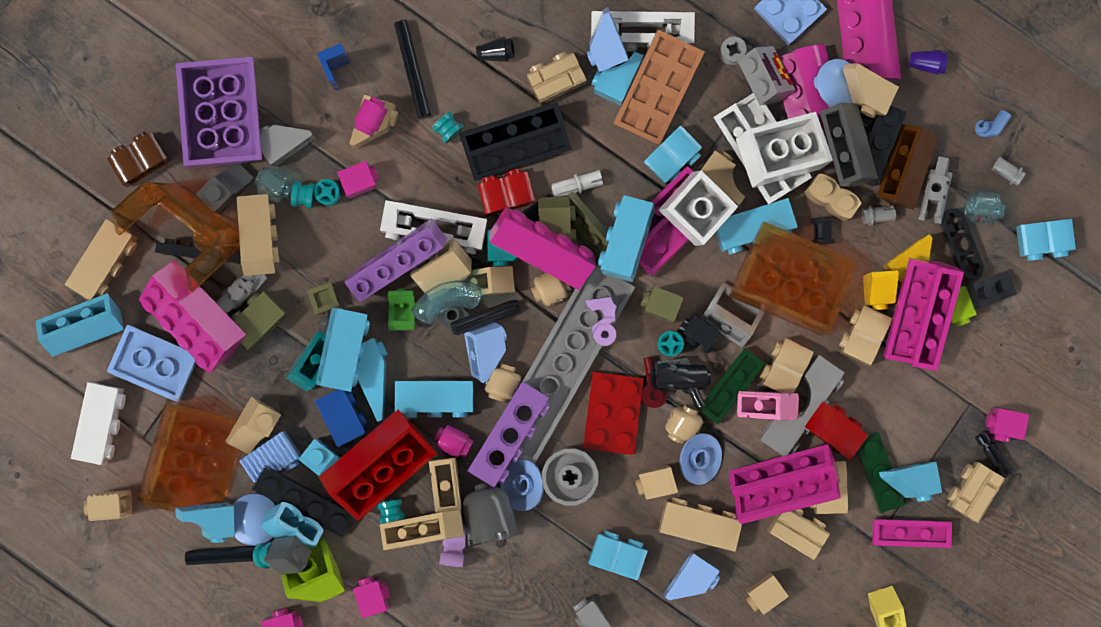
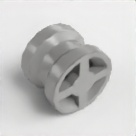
[719,36,747,66]

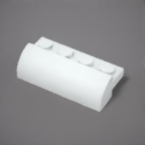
[713,93,812,204]

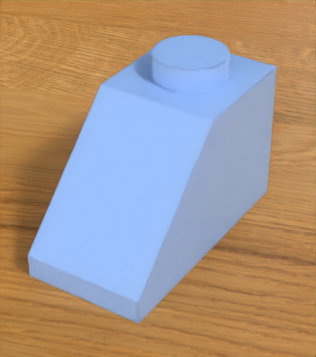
[587,7,628,72]
[464,322,507,383]
[663,551,720,600]

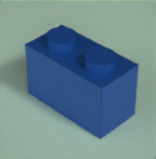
[314,389,369,447]

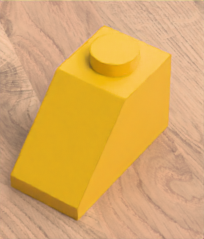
[883,234,932,289]
[863,271,899,310]

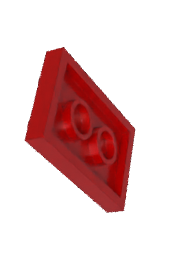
[583,372,644,455]

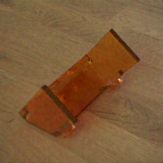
[111,182,240,292]

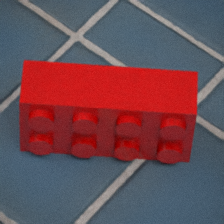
[319,409,437,521]

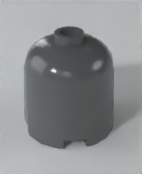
[462,483,519,546]

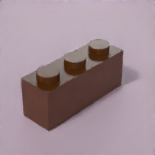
[877,124,939,210]

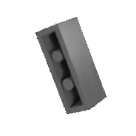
[820,103,878,186]

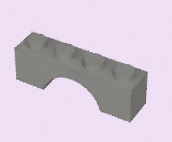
[757,355,844,456]

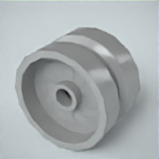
[542,448,598,506]

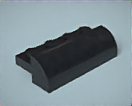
[459,101,572,181]

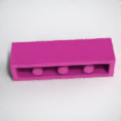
[490,207,596,290]

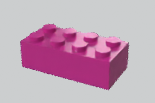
[139,260,246,374]

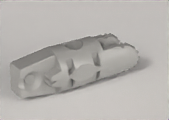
[918,157,953,224]
[216,274,267,314]

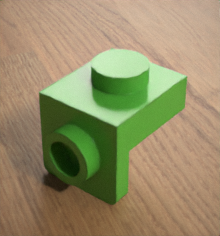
[388,289,416,331]

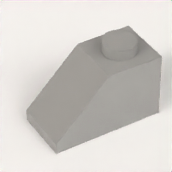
[260,125,316,168]

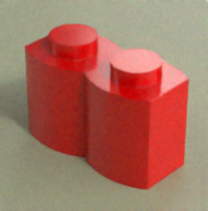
[477,169,535,217]

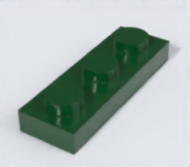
[698,348,765,425]
[857,432,905,514]

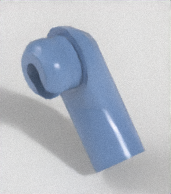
[975,110,1012,138]

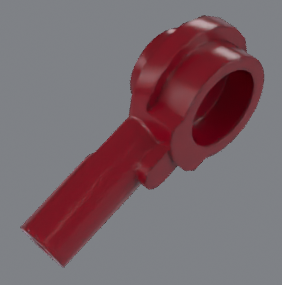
[642,357,667,408]

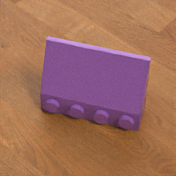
[176,57,262,170]

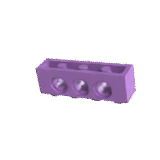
[344,218,447,302]
[468,381,550,487]

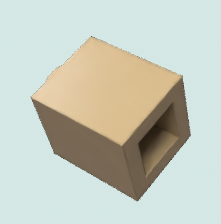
[745,573,789,615]

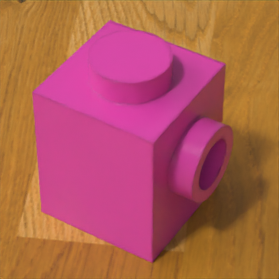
[337,161,380,199]
[985,408,1029,443]
[353,576,390,619]
[261,608,304,627]

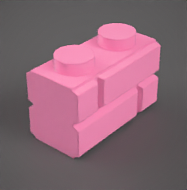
[737,391,799,420]

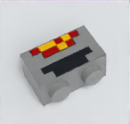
[737,46,796,106]

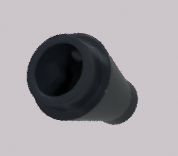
[476,36,515,62]

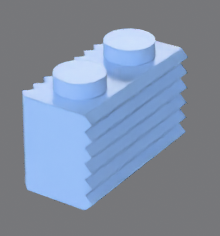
[239,431,302,482]

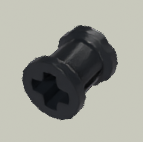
[811,217,835,245]

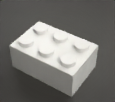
[736,112,833,188]

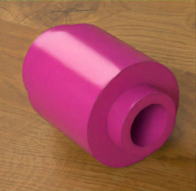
[354,96,388,137]
[434,424,474,459]

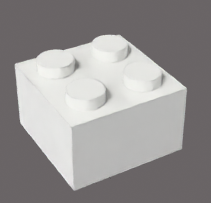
[659,170,738,246]

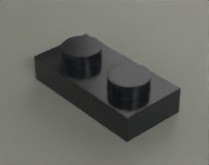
[966,270,1016,310]

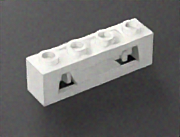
[591,11,695,51]
[380,200,488,255]

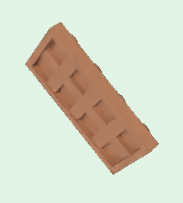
[613,29,705,145]

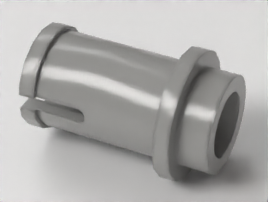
[990,156,1026,186]
[861,205,896,226]

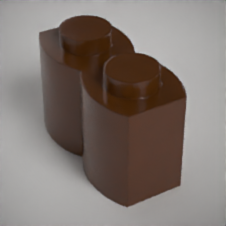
[107,132,170,188]

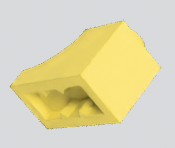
[868,586,907,627]

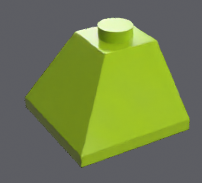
[281,536,345,602]

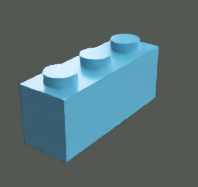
[598,195,655,282]
[715,198,798,255]
[35,293,124,357]
[316,308,369,392]
[395,381,474,417]

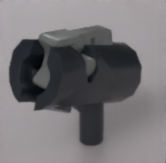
[650,358,711,409]

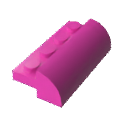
[837,0,901,82]
[779,44,830,150]
[639,166,693,277]
[883,257,964,371]
[729,444,841,524]

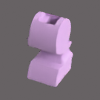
[585,297,617,346]
[439,519,466,568]

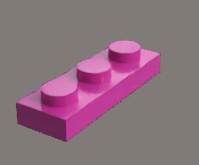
[872,519,952,548]

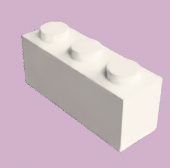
[71,382,126,465]

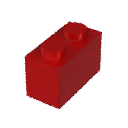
[804,402,868,460]

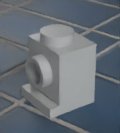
[573,598,611,627]

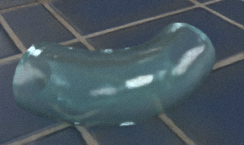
[411,280,482,324]

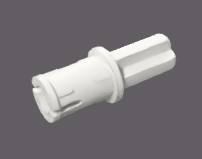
[551,170,603,197]

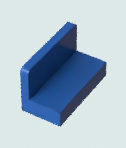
[317,43,351,90]

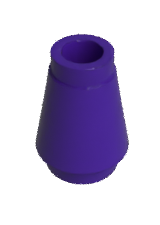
[909,50,948,75]

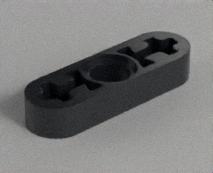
[940,209,984,280]

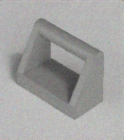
[700,281,767,347]

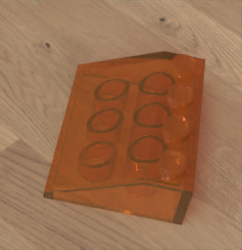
[729,221,857,336]
[136,400,239,512]

